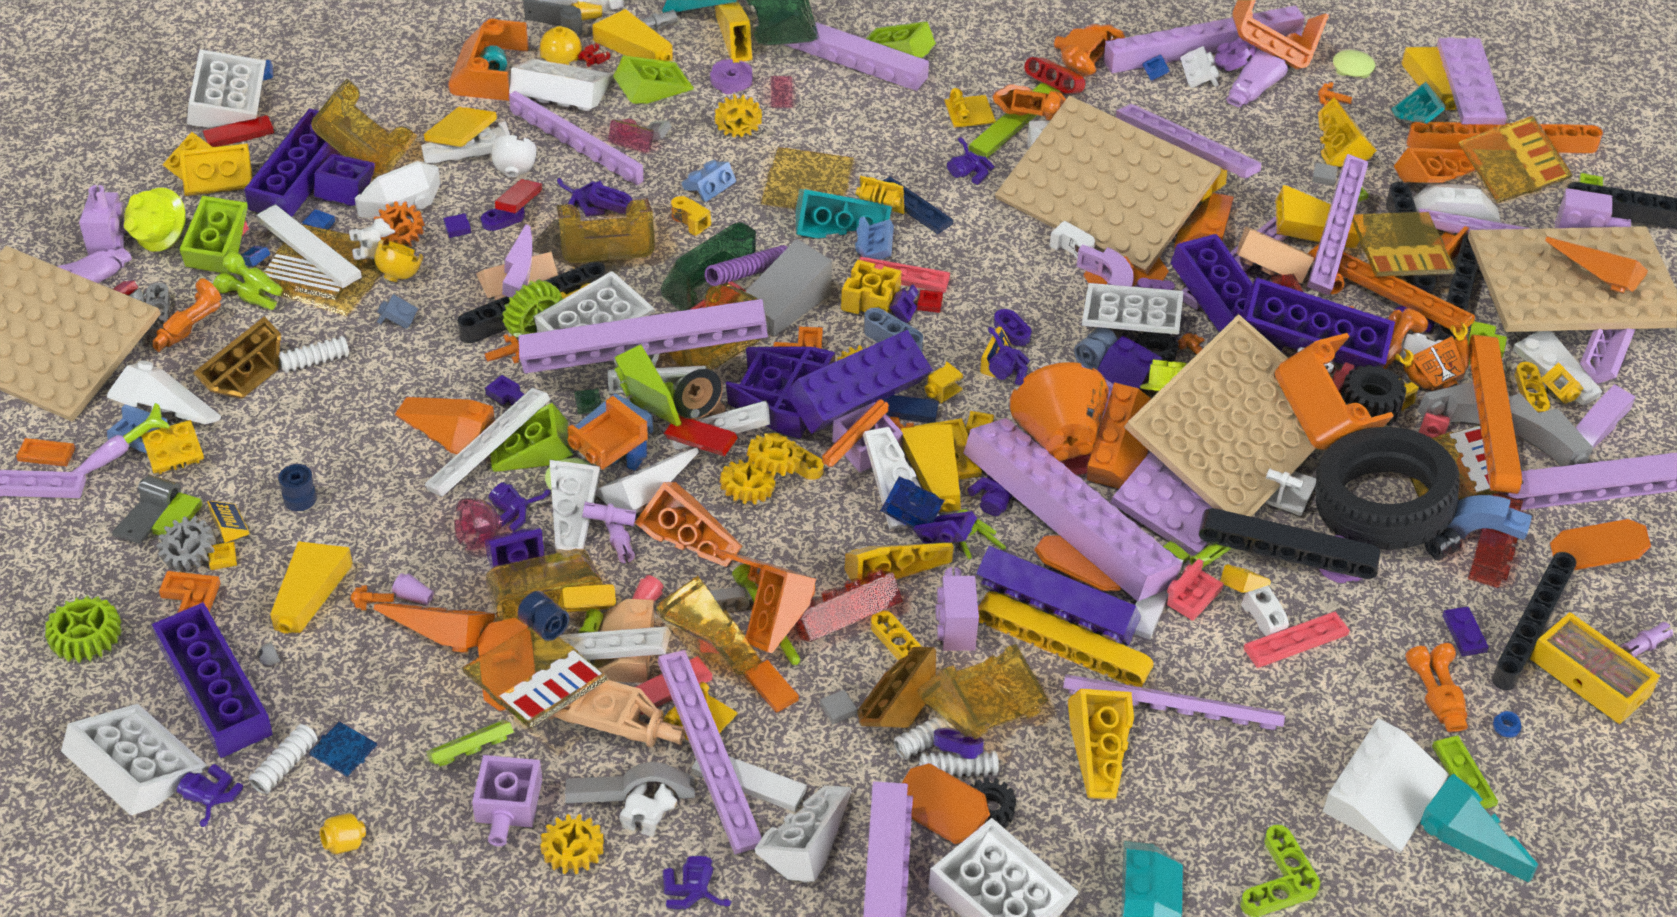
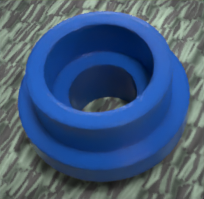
[1493,711,1521,738]

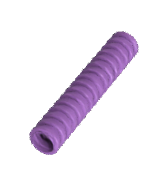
[705,245,788,286]

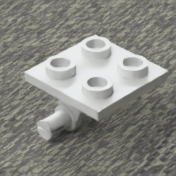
[1265,468,1316,516]

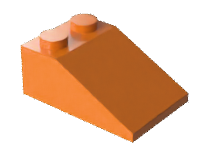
[744,564,816,653]

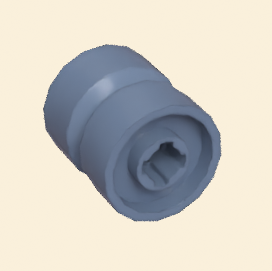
[1074,327,1118,370]

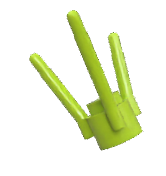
[957,509,1006,559]

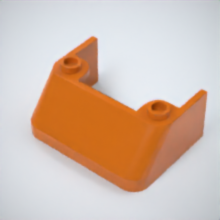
[1232,0,1329,69]
[448,18,529,101]
[1275,333,1393,450]

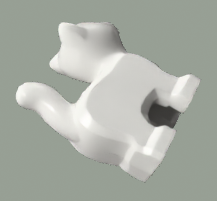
[349,218,395,260]
[620,782,677,837]

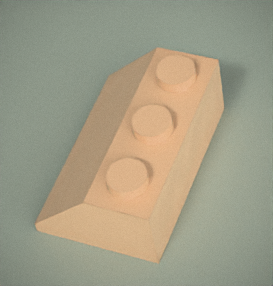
[1236,226,1314,285]
[476,252,558,300]
[594,599,655,683]

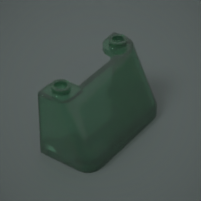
[746,0,819,46]
[661,222,756,311]

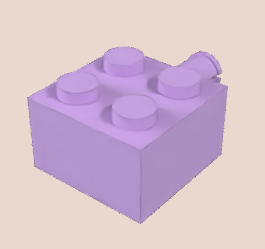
[79,185,128,255]
[1555,188,1631,228]
[832,402,903,472]
[935,567,979,651]
[472,755,542,846]

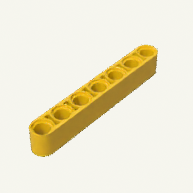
[978,591,1154,687]

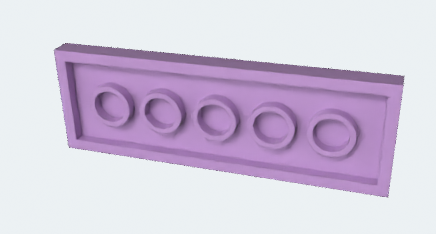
[1437,37,1507,125]

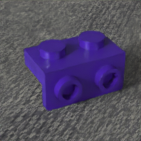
[913,511,977,544]

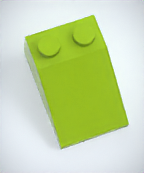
[866,21,936,59]
[613,55,694,104]
[179,196,248,274]
[614,344,681,426]
[490,403,573,472]

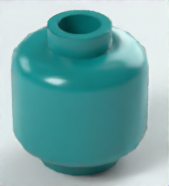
[479,45,507,71]

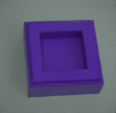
[443,213,471,238]

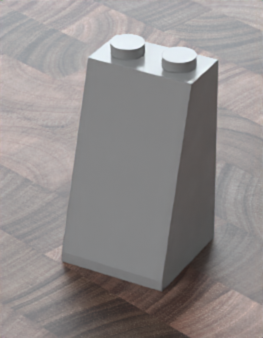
[739,239,832,336]

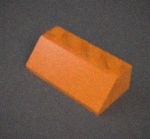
[1087,382,1151,489]

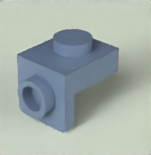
[377,294,418,329]

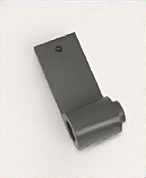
[523,0,583,37]
[112,475,181,544]

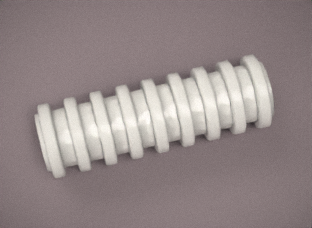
[279,336,349,373]
[894,706,968,760]
[249,724,317,794]
[919,750,999,777]

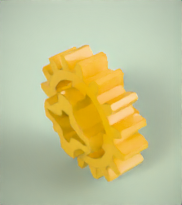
[715,95,762,137]
[747,433,803,476]
[719,459,776,504]
[540,814,604,874]

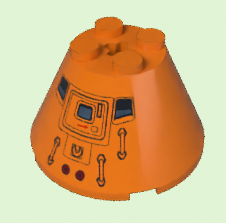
[1009,362,1109,461]

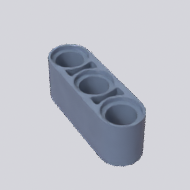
[864,308,923,352]

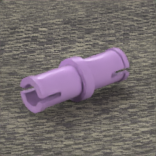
[582,501,636,527]
[606,522,635,563]
[1620,622,1673,657]

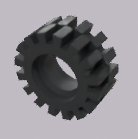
[1135,331,1178,366]
[970,778,1016,829]

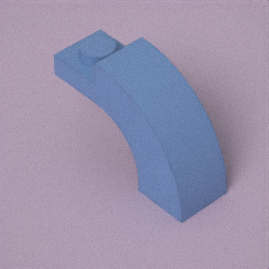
[1448,495,1532,540]

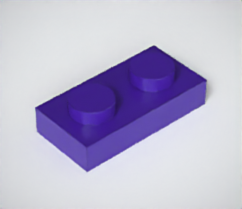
[1442,606,1489,657]

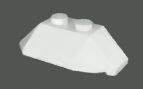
[355,161,440,219]
[1413,183,1501,223]

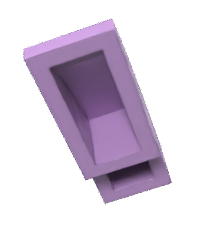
[502,225,532,297]
[1576,384,1635,448]

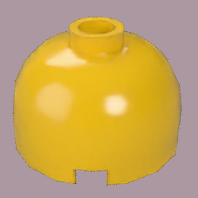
[540,26,582,65]
[374,240,424,282]

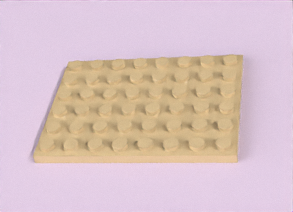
[995,96,1221,274]
[1468,226,1677,332]
[0,246,161,422]
[1124,314,1316,517]

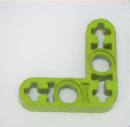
[1240,824,1320,917]

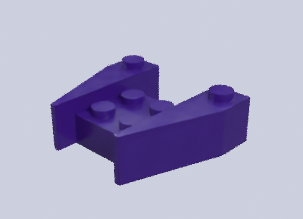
[726,347,836,439]

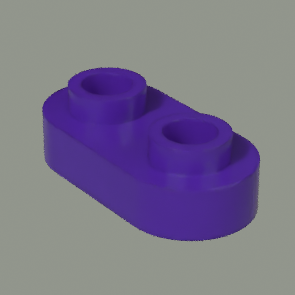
[588,184,633,214]
[481,207,525,231]
[993,309,1032,346]
[933,728,984,759]

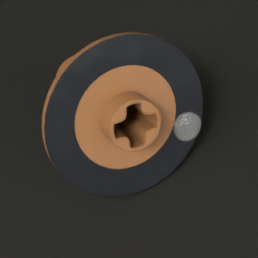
[674,369,726,419]

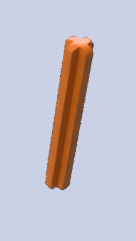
[822,399,889,467]

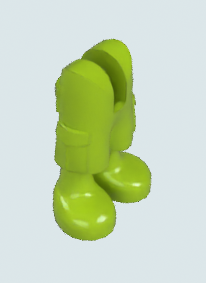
[213,251,283,310]

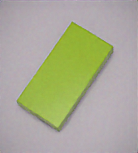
[152,492,203,536]

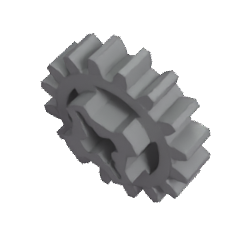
[156,516,217,571]

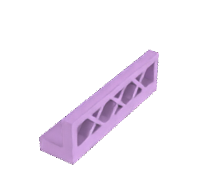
[1580,328,1635,384]

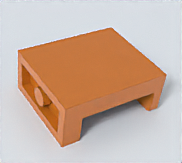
[567,396,648,470]

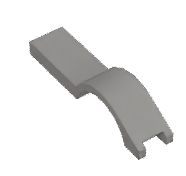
[565,762,695,803]

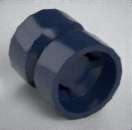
[278,464,317,511]
[518,591,569,641]

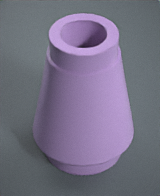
[392,573,434,606]

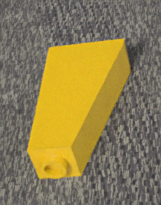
[715,0,752,63]
[592,9,673,61]
[1401,47,1457,110]
[1275,185,1365,248]
[901,424,961,512]
[270,541,353,634]

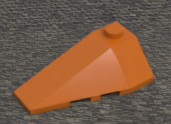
[1393,147,1482,183]
[1174,193,1234,247]
[1545,237,1648,293]
[395,397,495,454]
[635,482,743,567]
[374,603,495,652]

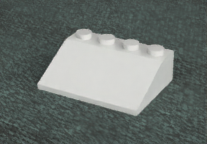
[187,49,266,128]
[509,58,614,111]
[534,271,655,333]
[1082,283,1184,334]
[61,704,208,816]
[1323,718,1449,853]
[929,818,1078,917]

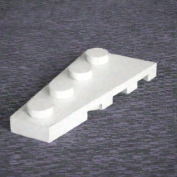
[421,121,510,164]
[1513,331,1602,406]
[863,427,939,529]
[550,460,600,558]

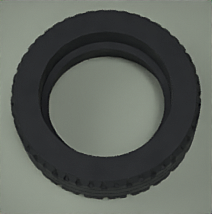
[1316,427,1459,550]

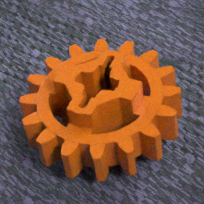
[374,201,425,247]

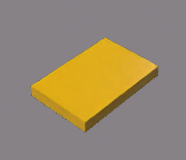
[424,106,497,147]
[179,143,253,196]
[914,418,982,480]

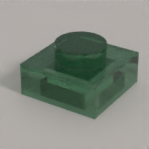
[574,388,601,415]

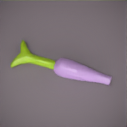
[72,403,170,474]

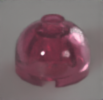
[454,498,501,550]

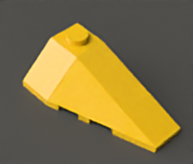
[1318,98,1377,167]
[844,543,954,592]
[1068,689,1134,799]

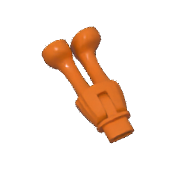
[152,278,222,352]
[1383,308,1428,369]
[1405,643,1468,732]

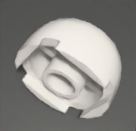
[491,135,537,177]

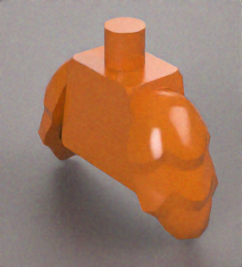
[1054,24,1125,77]
[992,84,1066,121]

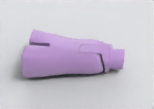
[1227,49,1288,107]
[57,247,132,283]

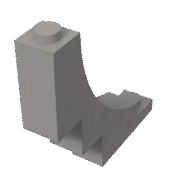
[1418,382,1593,466]

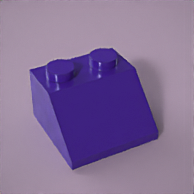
[314,154,375,206]
[1097,336,1163,392]
[485,527,545,578]

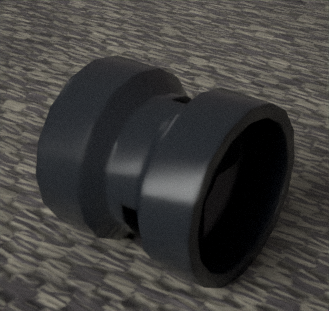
[1424,527,1462,560]

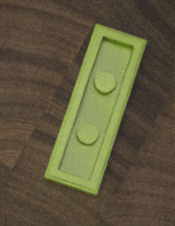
[1432,735,1498,809]

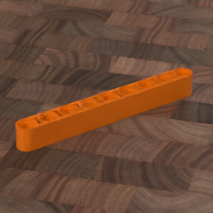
[1406,122,1603,153]
[1469,334,1522,494]

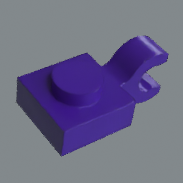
[889,284,919,323]
[485,375,525,405]

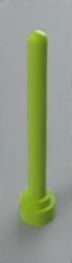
[732,564,800,665]

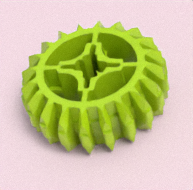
[502,279,563,339]
[45,595,122,663]

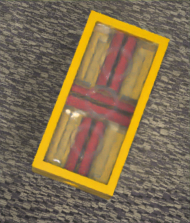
[1530,612,1660,725]

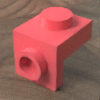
[1419,413,1450,442]

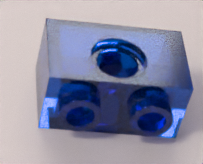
[880,476,944,529]

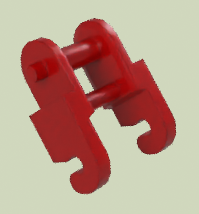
[578,43,611,67]

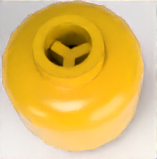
[319,813,366,854]

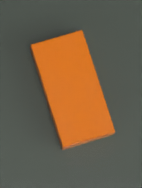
[16,438,76,467]
[745,660,799,713]

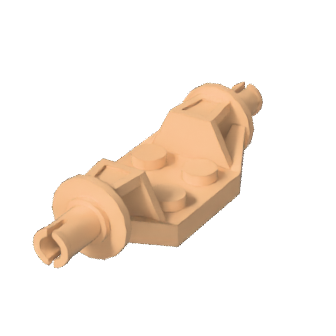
[545,677,686,748]

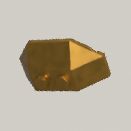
[193,316,281,399]
[857,647,936,728]

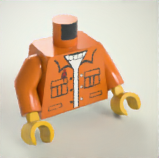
[1395,322,1470,391]

